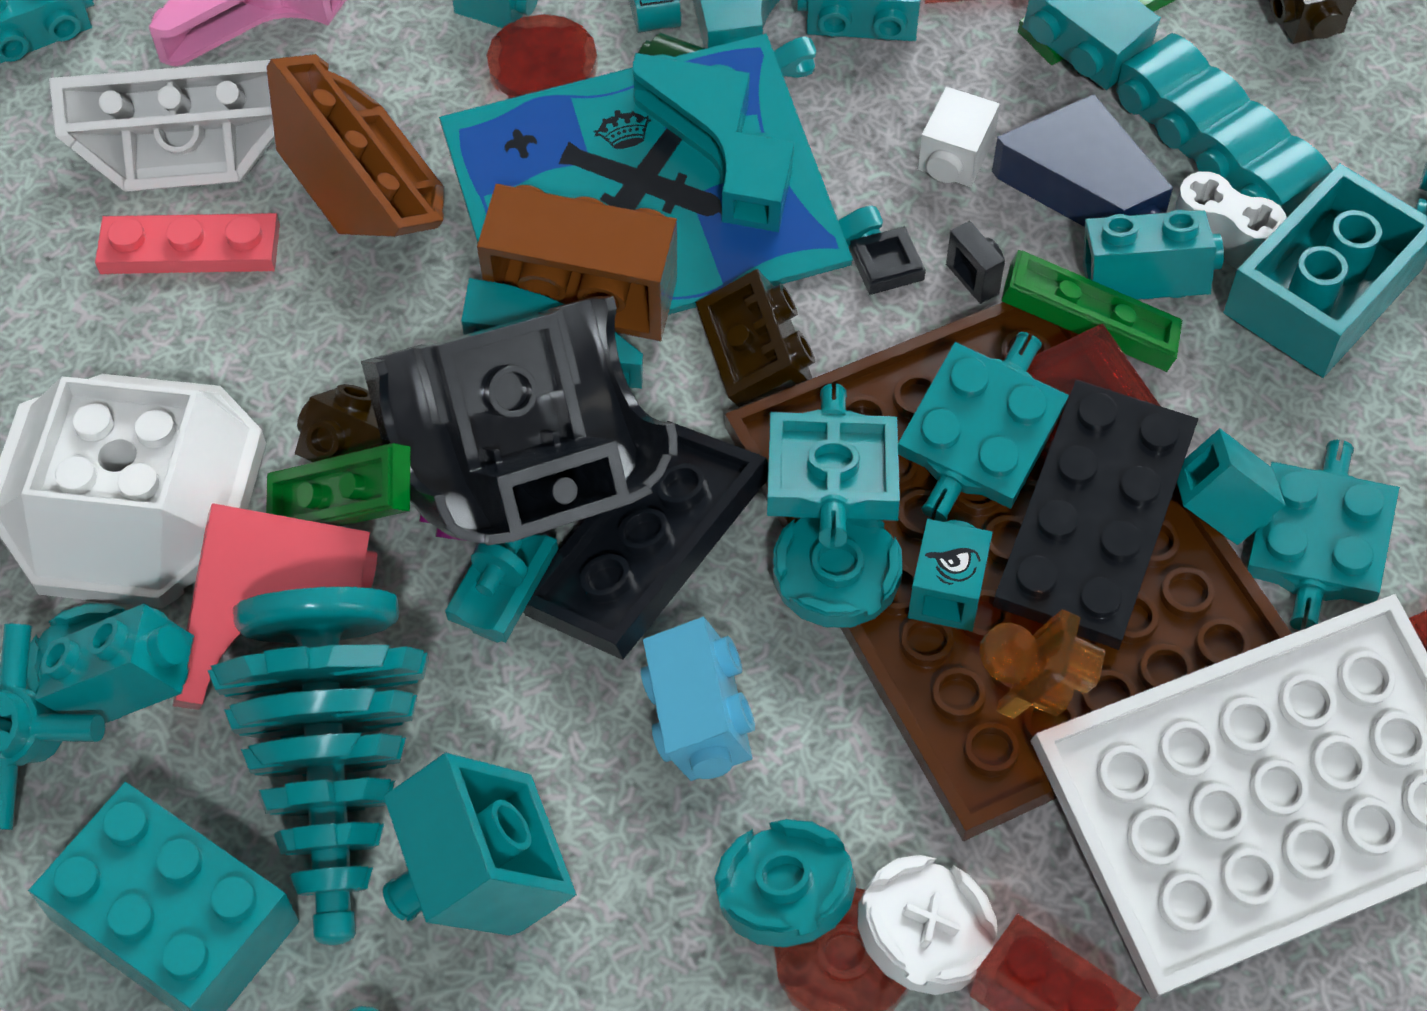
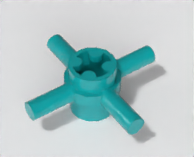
[0,623,105,830]

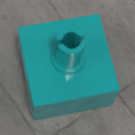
[383,752,577,936]

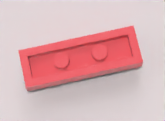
[95,213,280,274]

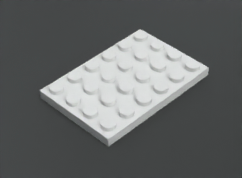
[1031,594,1427,1000]

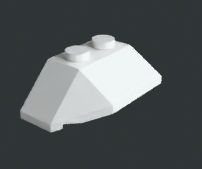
[49,60,275,192]

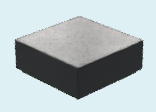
[849,226,926,295]

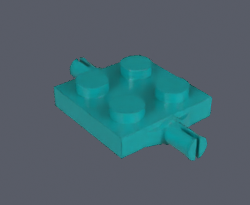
[898,332,1069,522]
[767,383,900,548]
[1248,440,1400,630]

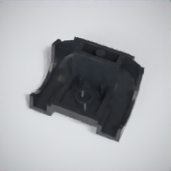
[361,296,677,545]

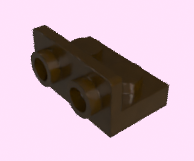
[695,269,815,407]

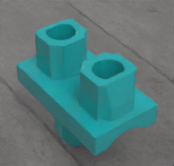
[445,535,558,643]

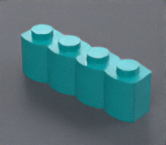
[1116,33,1333,218]

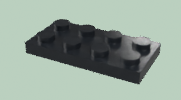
[993,379,1199,650]
[523,421,769,660]

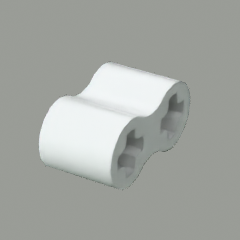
[1174,172,1286,269]

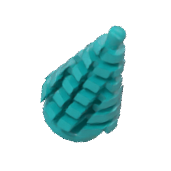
[208,587,429,945]

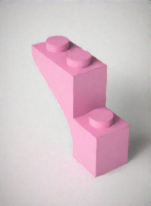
[149,0,346,66]

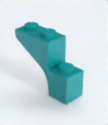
[633,53,794,232]

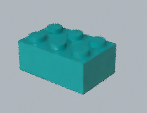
[1223,163,1427,378]
[28,781,299,1011]

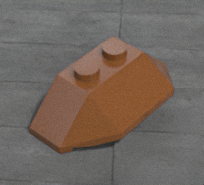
[266,54,444,237]

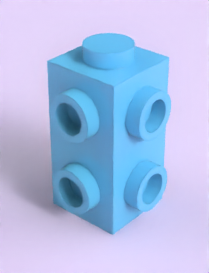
[641,616,755,781]

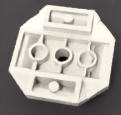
[0,374,266,608]

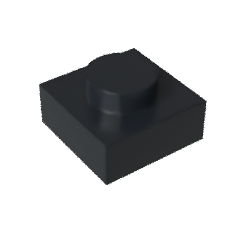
[946,221,1005,304]

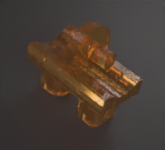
[980,609,1106,719]

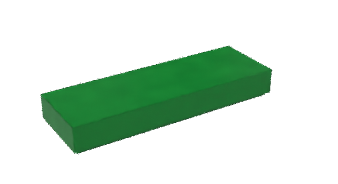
[1001,249,1183,372]
[266,443,410,526]

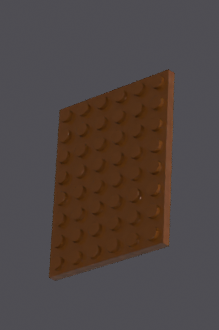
[725,302,1292,842]

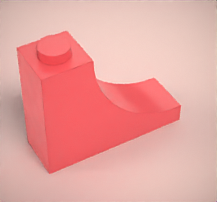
[172,503,378,710]

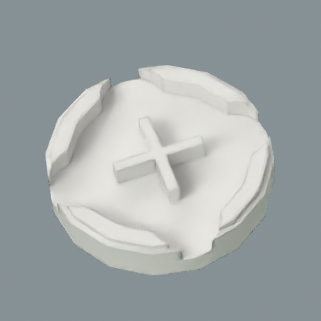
[858,855,997,995]

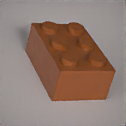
[477,184,677,341]

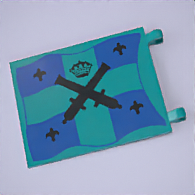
[439,33,883,315]

